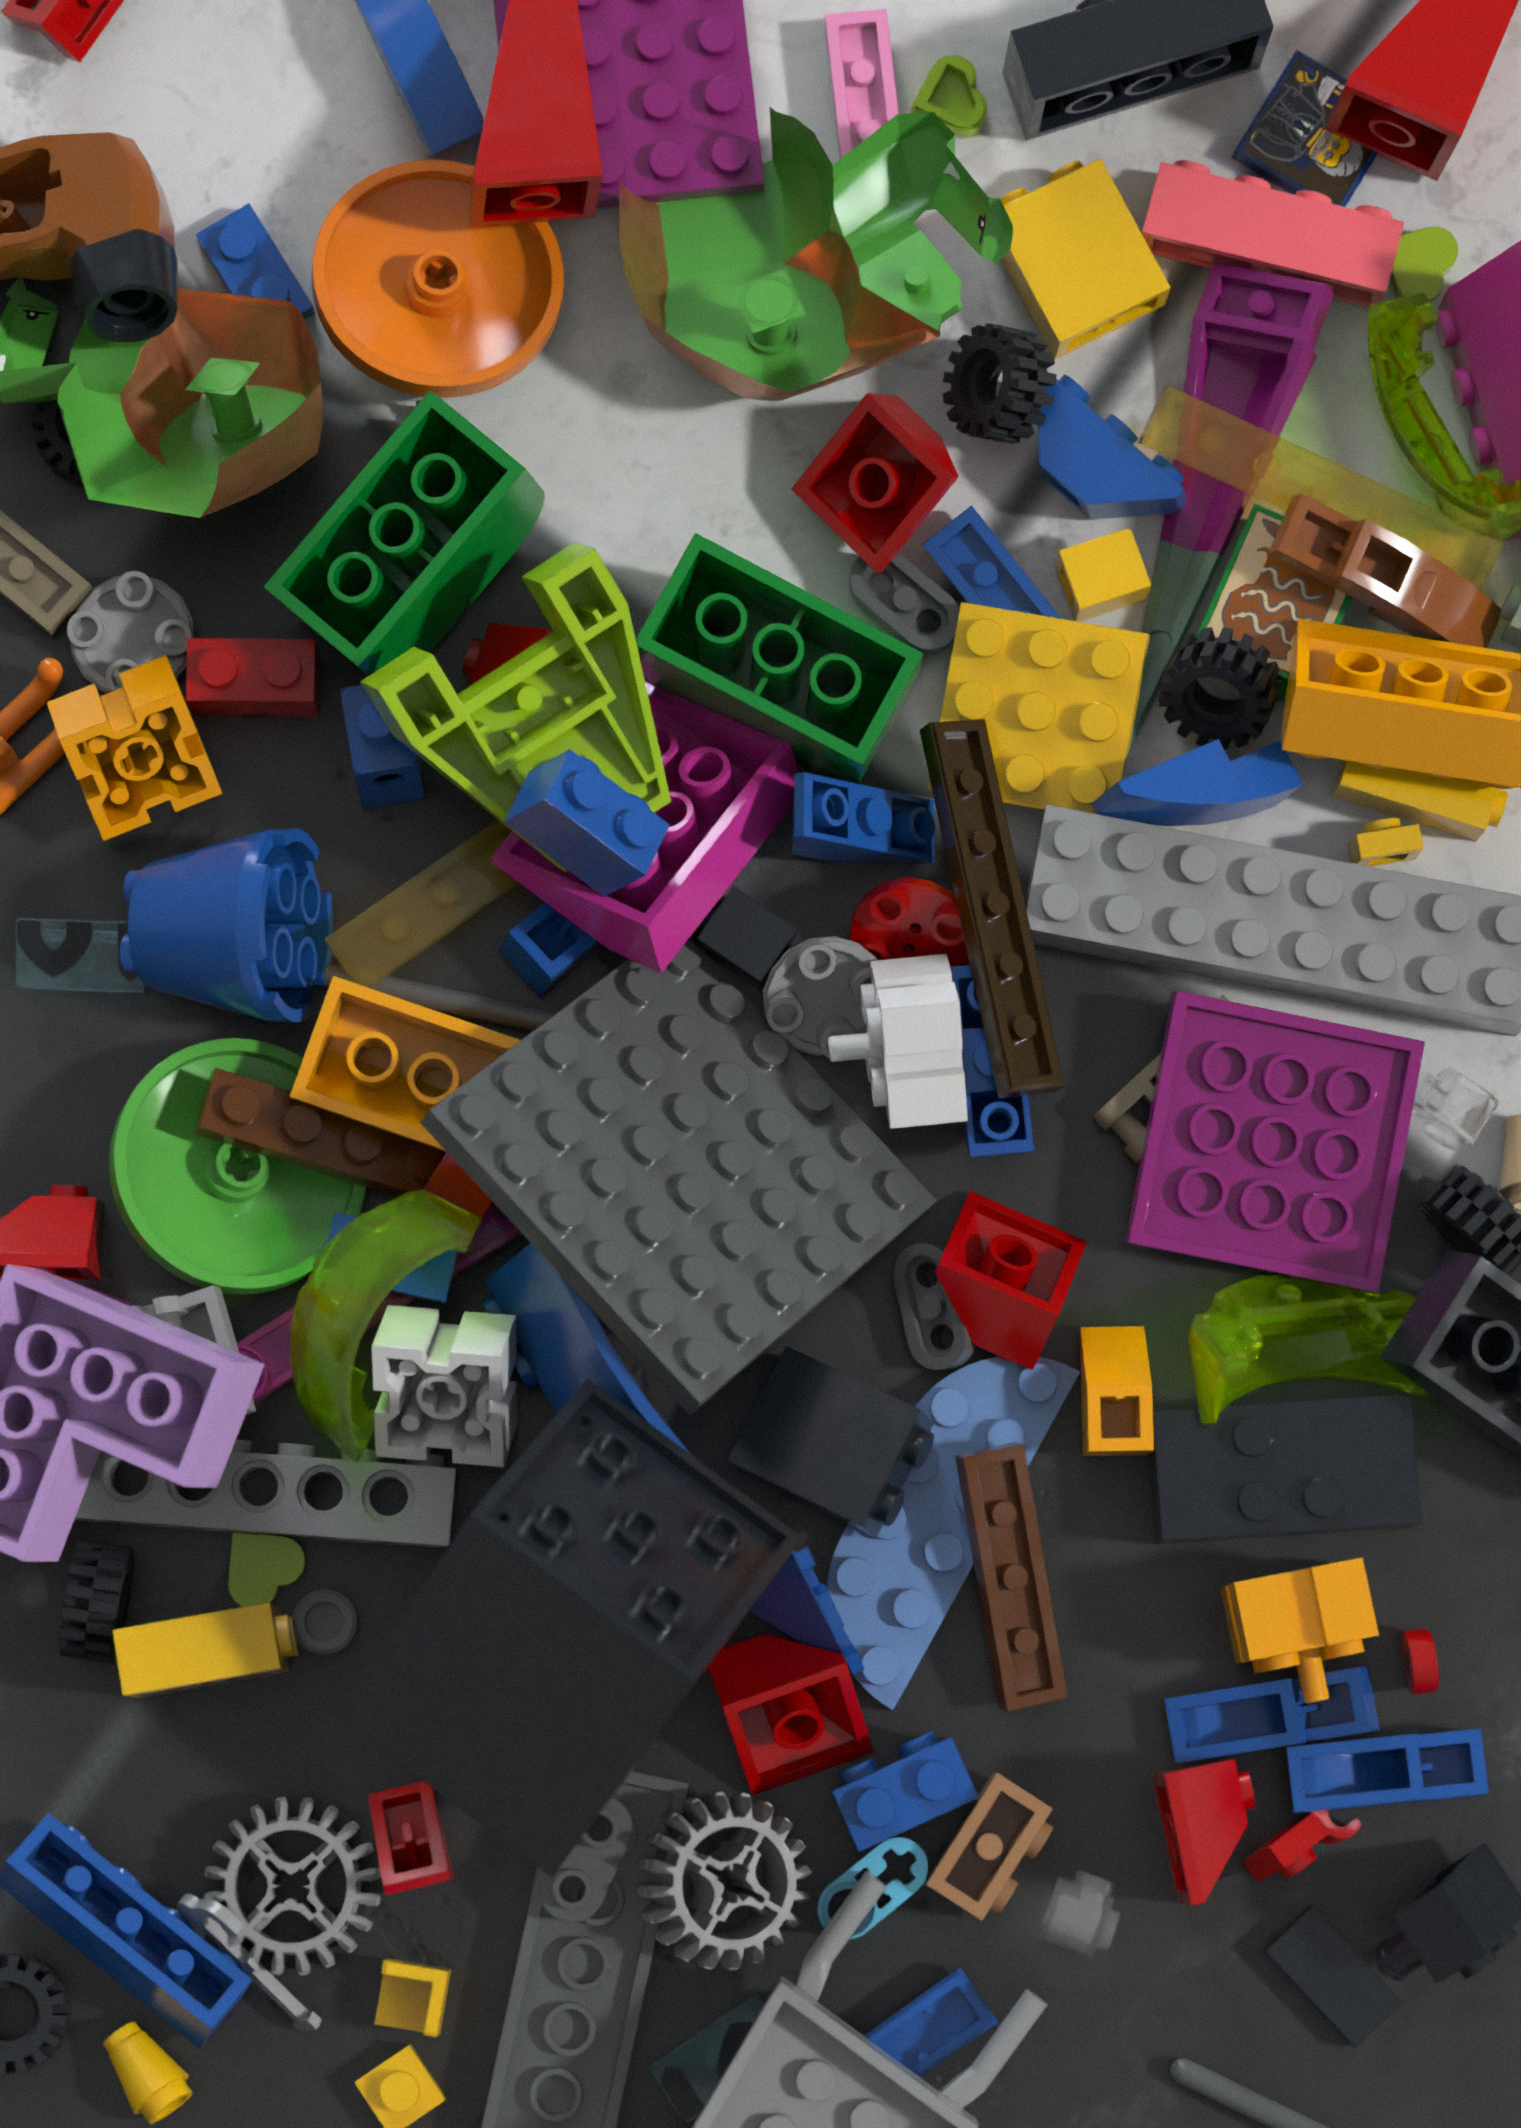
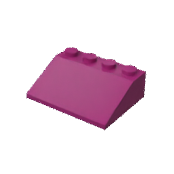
[1434,240,1521,541]
[492,682,798,973]

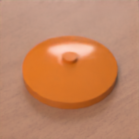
[311,160,564,398]

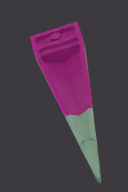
[1129,262,1334,752]

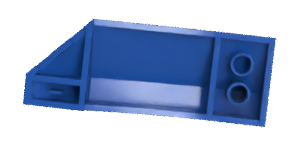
[481,1243,865,1676]

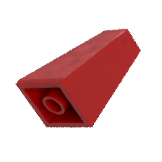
[469,0,602,227]
[1325,0,1519,181]

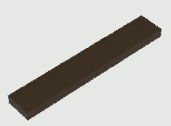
[919,719,1065,1098]

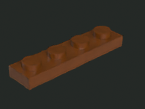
[194,1068,447,1202]
[955,1442,1068,1712]

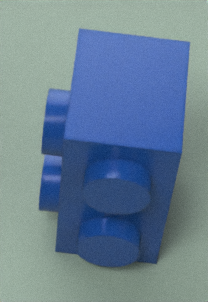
[504,749,669,897]
[830,1731,979,1852]

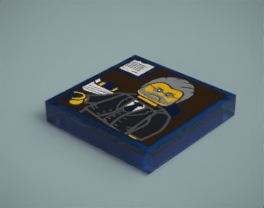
[1232,50,1378,207]

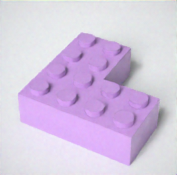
[0,1264,265,1562]

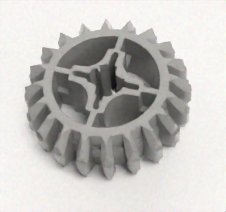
[635,1791,812,1970]
[204,1797,381,1975]

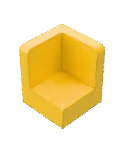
[1054,529,1151,622]
[374,1958,451,2037]

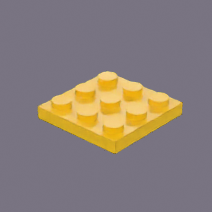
[927,602,1150,814]

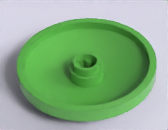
[109,1038,366,1294]

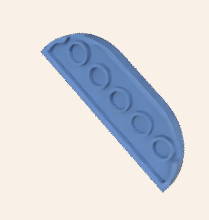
[826,1357,1081,1711]

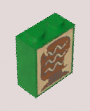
[1196,503,1352,703]

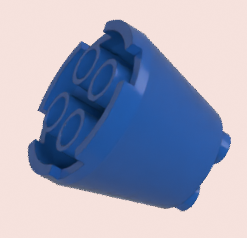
[120,829,333,1022]

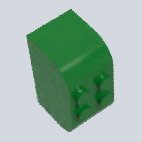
[264,390,545,676]
[636,533,923,784]

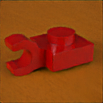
[1242,1811,1361,1882]

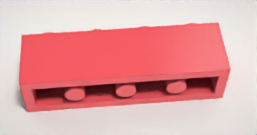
[1142,160,1404,311]

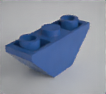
[1038,371,1187,520]
[792,772,935,864]
[950,965,1034,1159]

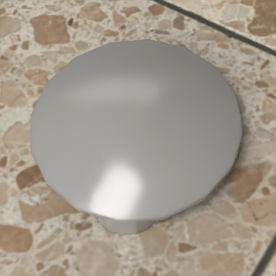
[67,571,194,693]
[763,936,877,1058]

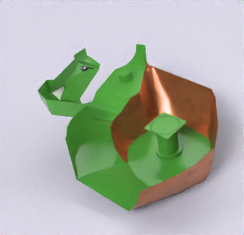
[619,107,1013,401]
[0,277,323,518]

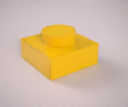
[1348,818,1424,867]
[354,2044,447,2128]

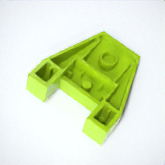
[360,542,671,872]

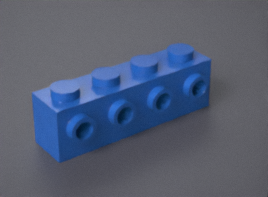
[0,1813,253,2049]

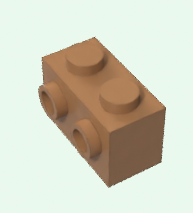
[923,1773,1054,1921]

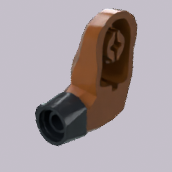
[0,132,178,342]

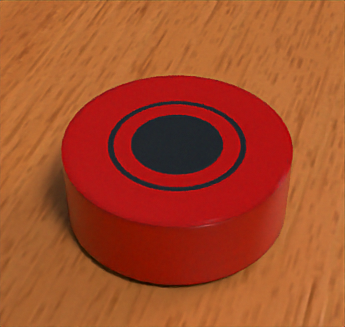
[1401,1628,1439,1695]

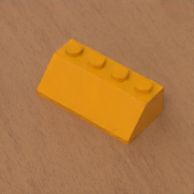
[1282,618,1521,789]
[289,976,521,1152]

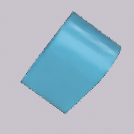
[816,1837,928,1939]

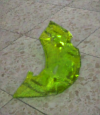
[1368,293,1521,540]
[290,1189,482,1462]
[1188,1274,1429,1425]

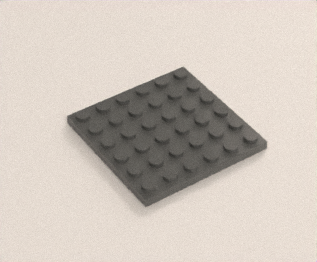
[420,936,937,1415]

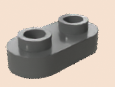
[849,552,960,655]
[893,1243,975,1370]
[540,1798,633,1922]

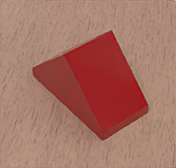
[368,1781,454,1895]

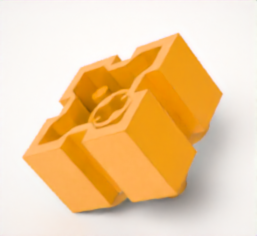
[47,655,223,841]
[1220,1557,1379,1703]

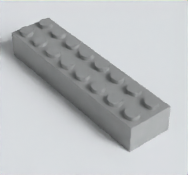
[1025,804,1521,1036]

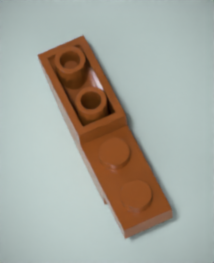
[1268,493,1502,648]

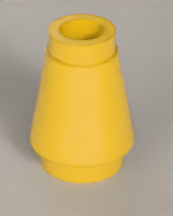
[103,2021,193,2124]

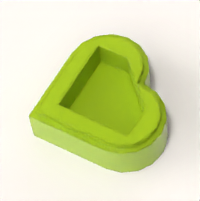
[910,55,988,138]
[1390,226,1458,308]
[228,1532,307,1607]

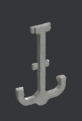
[176,1893,322,2032]

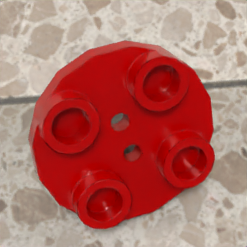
[850,877,970,967]

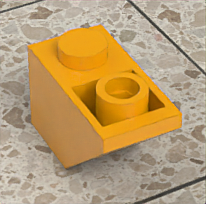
[1079,1326,1154,1456]

